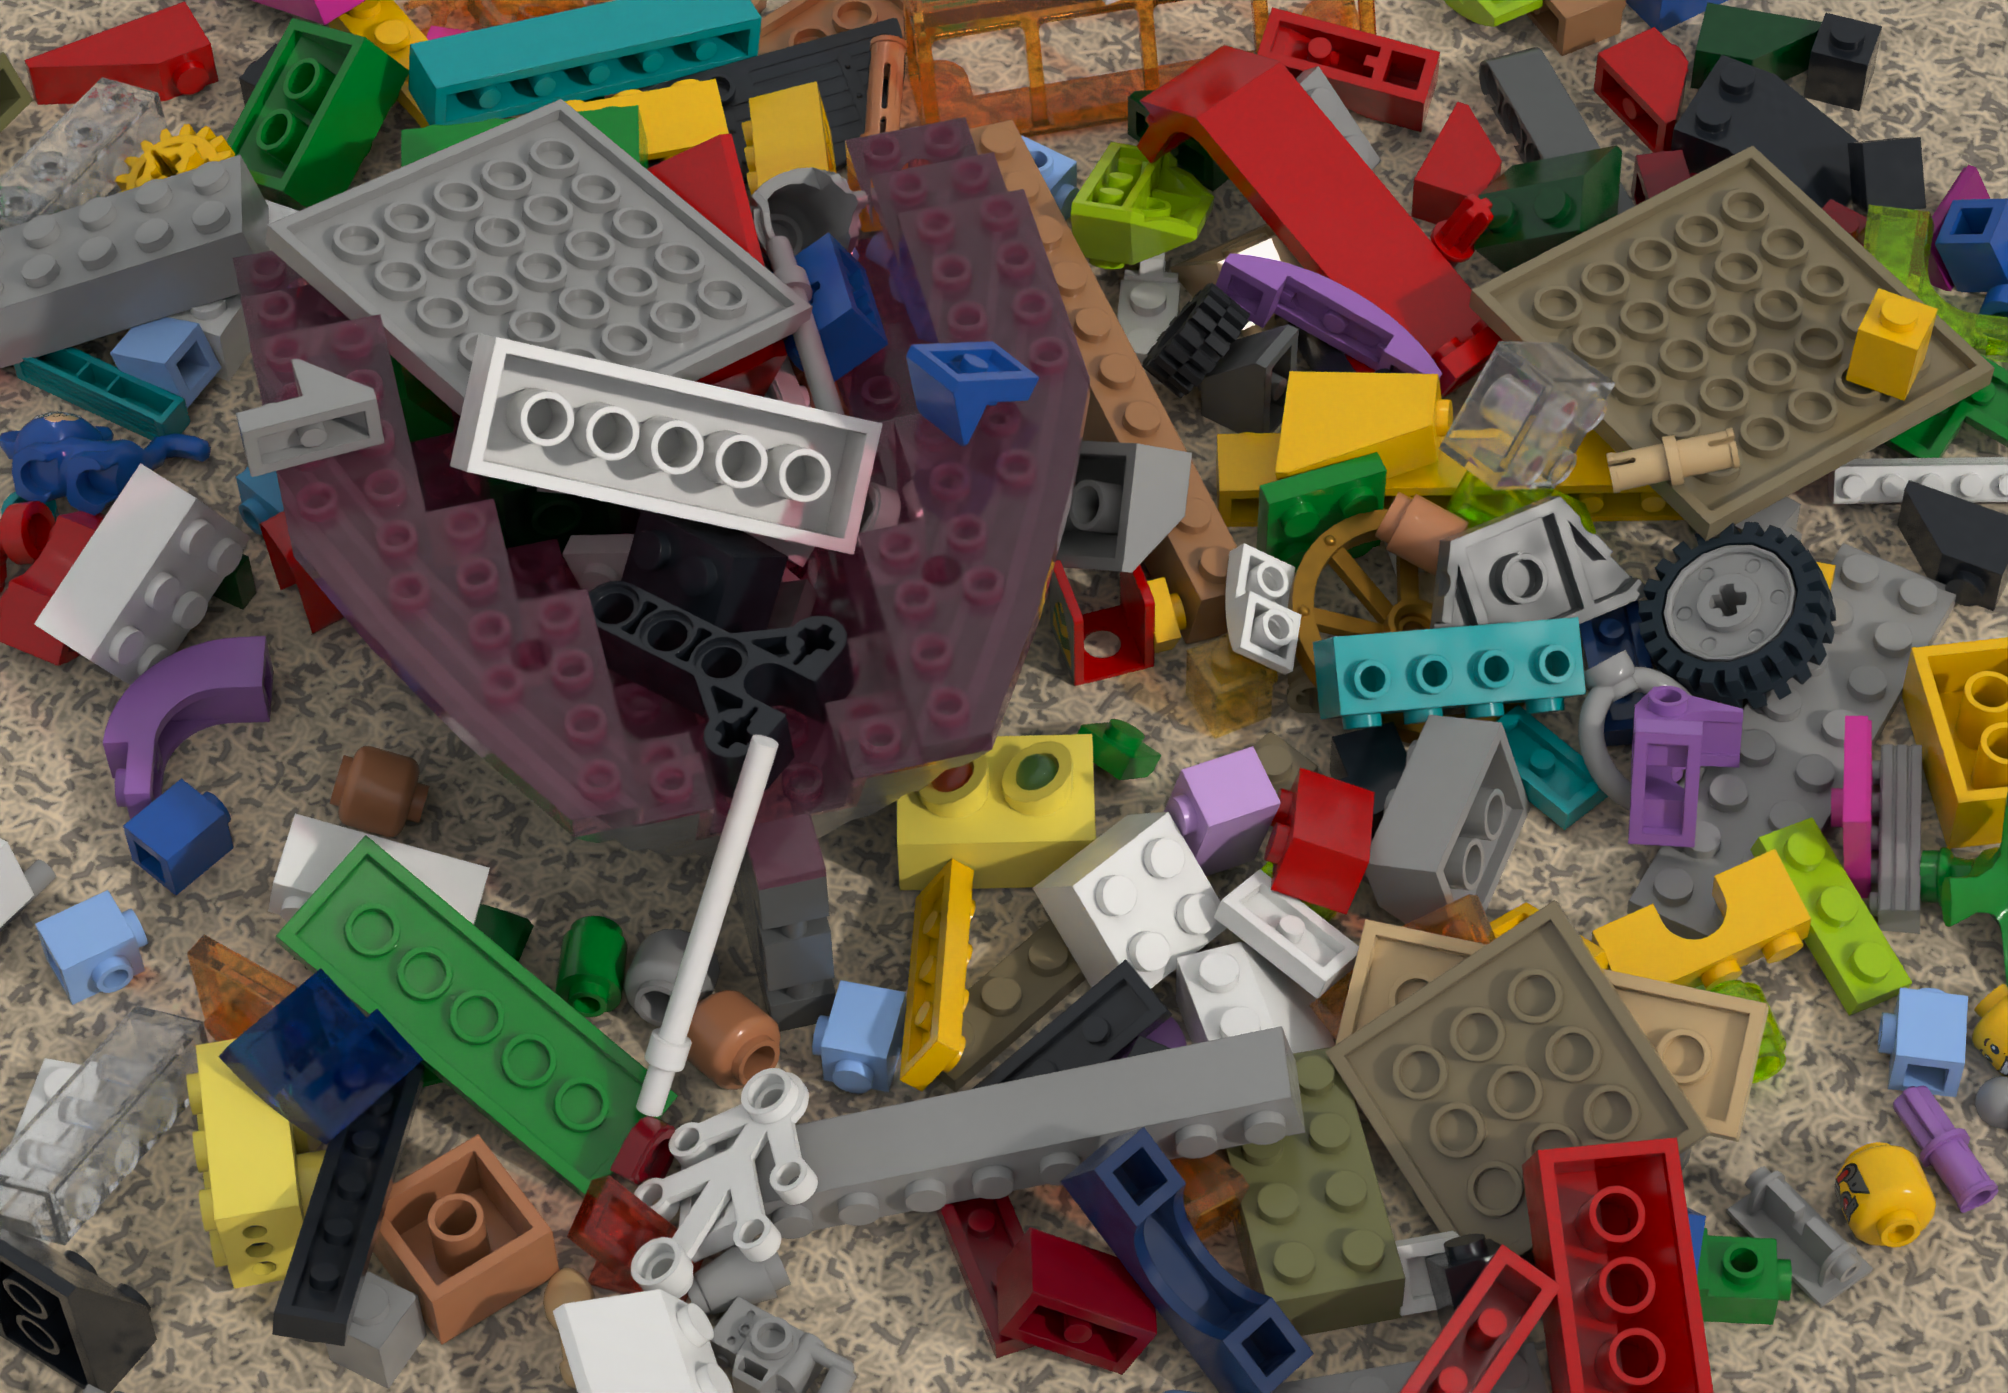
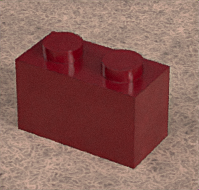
[996,1227,1157,1375]

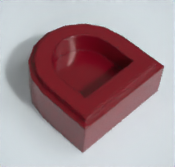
[610,1116,676,1187]

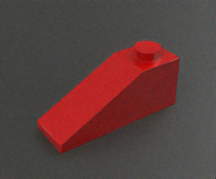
[24,1,219,105]
[1257,7,1440,132]

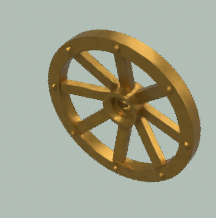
[1288,509,1525,744]

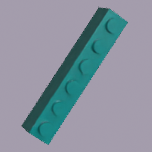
[408,0,762,125]

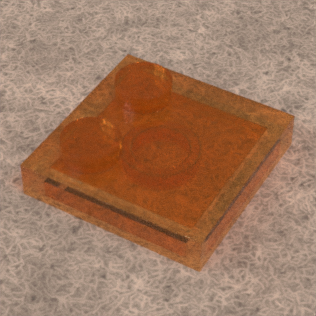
[187,934,328,1079]

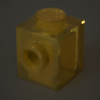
[1186,634,1278,739]

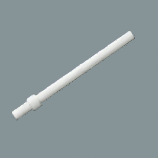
[636,735,779,1117]

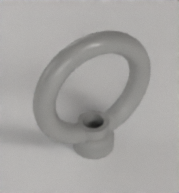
[1578,649,1709,811]

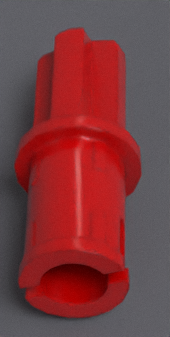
[1430,194,1494,268]

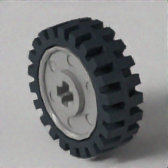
[1638,522,1836,709]

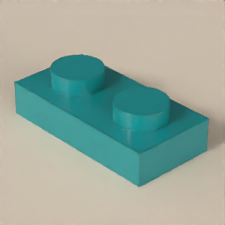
[1496,705,1608,830]

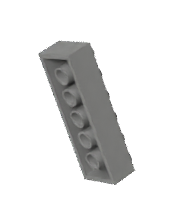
[0,155,271,369]

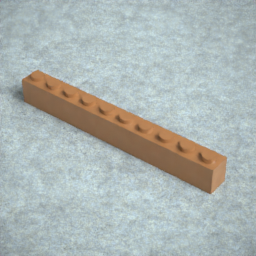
[948,120,1237,644]

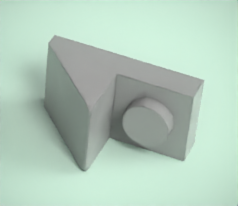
[236,359,385,477]

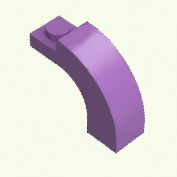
[103,636,274,820]

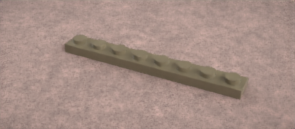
[937,731,1318,1092]

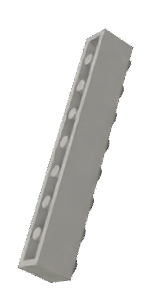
[755,1026,1305,1239]

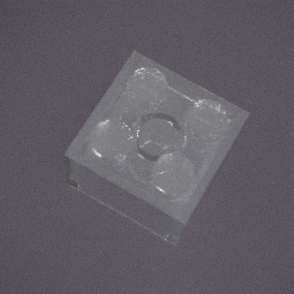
[1438,341,1616,490]

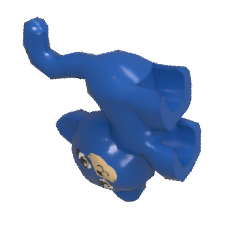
[0,411,211,515]

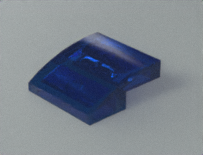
[218,968,423,1145]

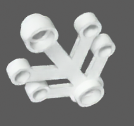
[631,1068,818,1298]

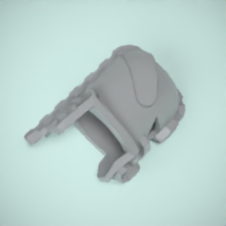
[749,167,868,272]

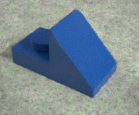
[906,341,1040,446]

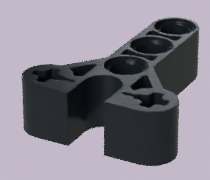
[583,581,855,799]

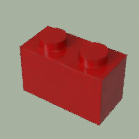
[1264,767,1375,915]

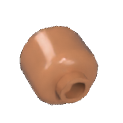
[330,746,430,837]
[687,990,781,1090]

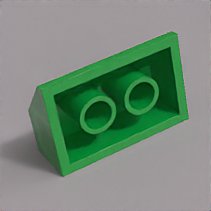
[227,18,409,211]

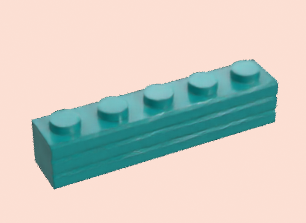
[14,347,191,441]

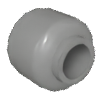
[624,929,720,1027]

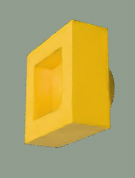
[1147,577,1186,653]

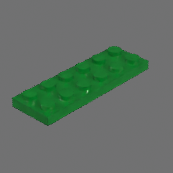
[275,835,678,1202]

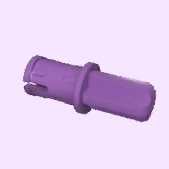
[1893,1085,1998,1213]

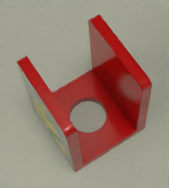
[1050,559,1155,686]

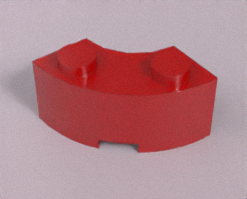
[0,511,106,666]

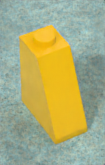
[1275,371,1453,480]

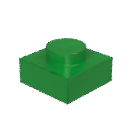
[1077,719,1161,780]

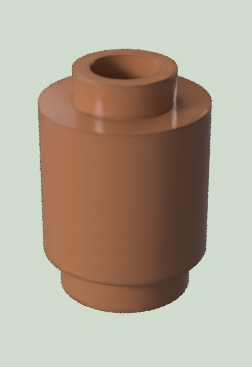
[1375,492,1469,577]

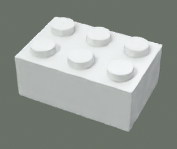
[34,463,251,685]

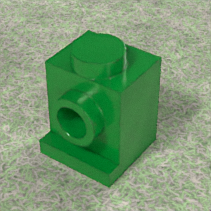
[1697,1228,1792,1325]

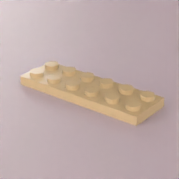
[1335,919,1769,1142]

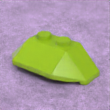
[1071,142,1215,269]

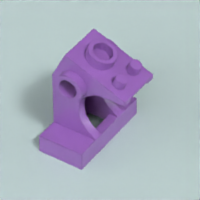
[1628,686,1743,848]

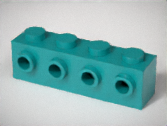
[1313,617,1586,730]

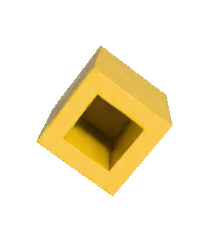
[1845,288,1938,401]

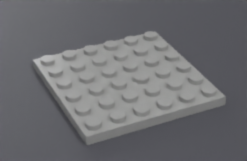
[265,99,813,417]

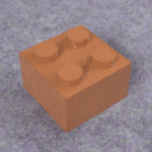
[373,1134,559,1345]

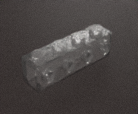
[0,77,168,230]
[0,1005,209,1246]

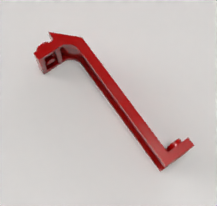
[1137,45,1512,399]

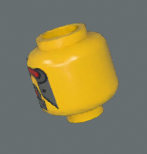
[1834,1142,1936,1247]

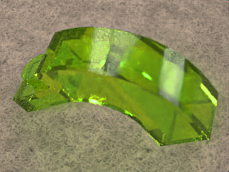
[1864,205,2008,363]

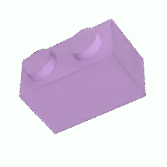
[1164,746,1281,876]

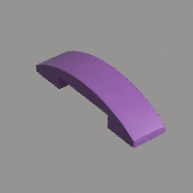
[1216,253,1442,380]

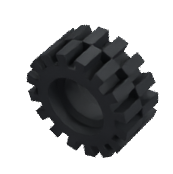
[1142,283,1250,398]

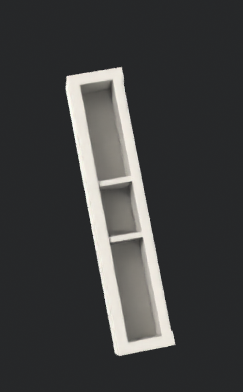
[1828,457,2008,504]

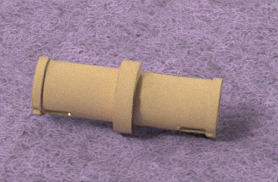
[1606,427,1740,494]

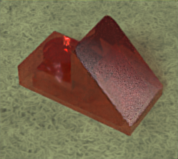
[567,1175,704,1302]

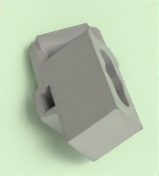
[710,1297,857,1393]

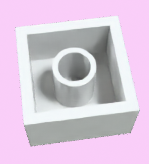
[1033,812,1227,988]

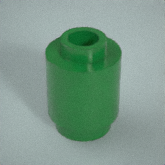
[555,916,628,1017]

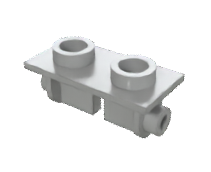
[1726,1166,1873,1308]

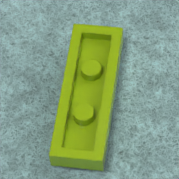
[1750,817,1912,1016]

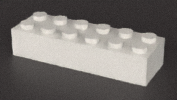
[450,334,882,555]

